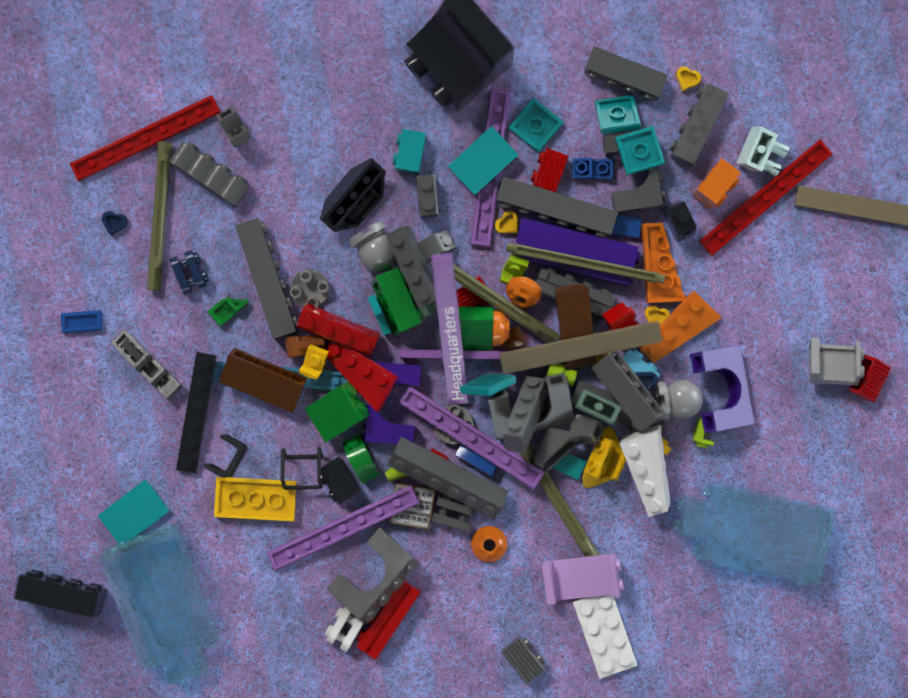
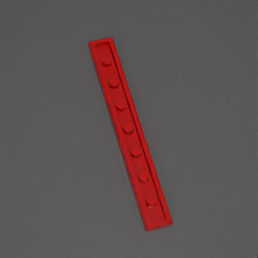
[69,95,221,182]
[699,139,833,256]

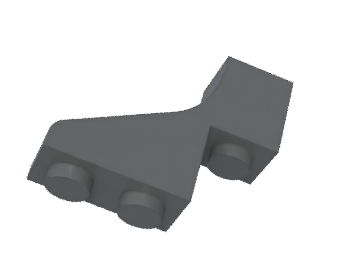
[534,414,605,472]

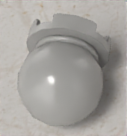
[349,221,396,272]
[655,380,703,421]

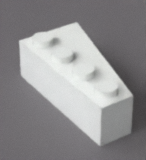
[620,424,671,517]

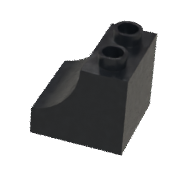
[404,0,515,111]

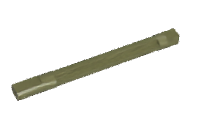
[147,141,172,291]
[430,253,560,343]
[519,443,600,557]

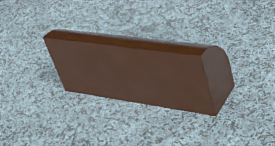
[554,285,597,369]
[219,348,308,413]

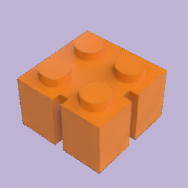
[692,158,741,210]

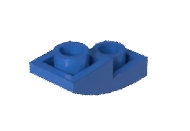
[572,158,614,180]
[455,444,498,477]

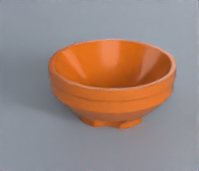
[506,276,542,308]
[492,310,509,347]
[471,526,507,562]

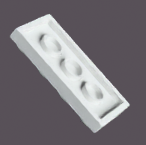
[573,595,638,679]

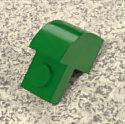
[342,434,380,484]

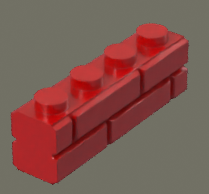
[296,303,381,356]
[356,579,421,660]

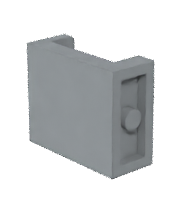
[809,338,864,386]

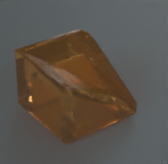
[503,326,525,351]

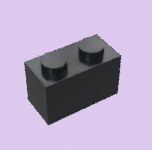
[321,456,361,503]

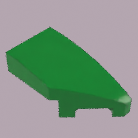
[207,297,249,327]

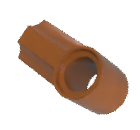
[284,334,326,358]

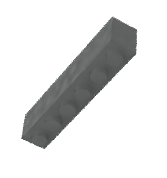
[496,177,618,238]
[235,218,298,340]
[387,437,508,519]

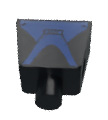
[661,201,697,243]

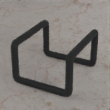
[204,434,247,478]
[281,447,323,490]

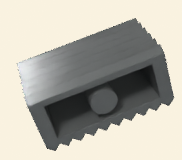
[416,174,439,218]
[501,635,546,685]

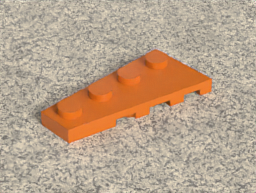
[641,223,686,303]
[639,290,722,363]

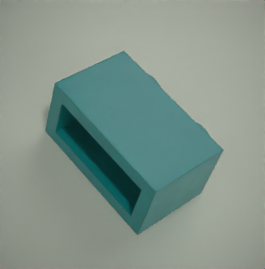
[392,129,426,175]

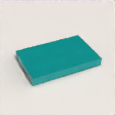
[448,126,519,196]
[98,479,170,548]

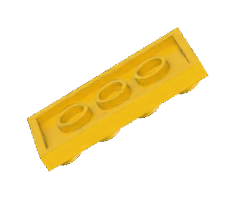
[214,477,297,521]

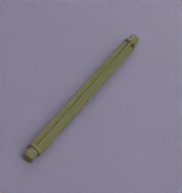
[506,243,665,284]

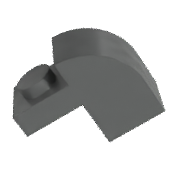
[216,106,252,148]
[418,230,456,263]

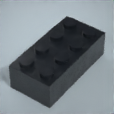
[14,569,107,617]

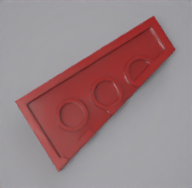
[326,340,398,412]

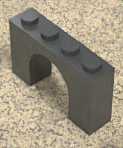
[602,126,665,214]
[487,373,574,440]
[327,528,419,623]

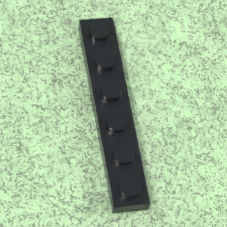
[176,352,217,474]

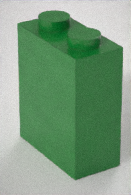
[440,307,493,351]
[305,381,370,443]

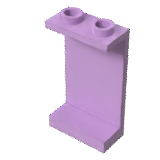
[542,554,624,605]

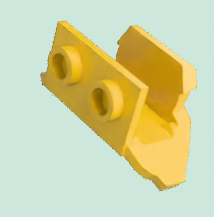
[582,426,626,488]

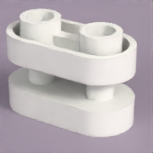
[324,607,364,652]

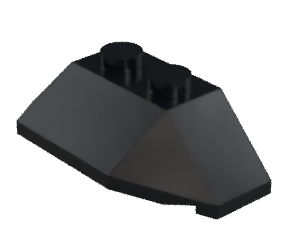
[320,158,386,232]

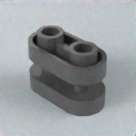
[431,494,476,531]

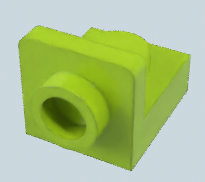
[499,254,529,284]
[691,417,714,449]

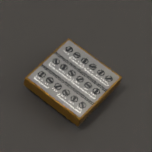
[389,483,435,529]

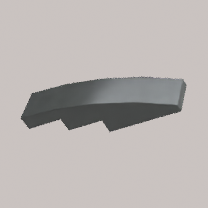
[111,329,183,400]

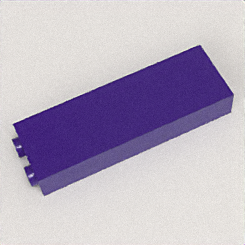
[513,218,641,287]

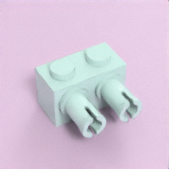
[736,127,789,176]

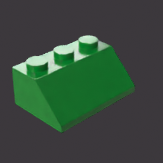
[371,267,422,337]

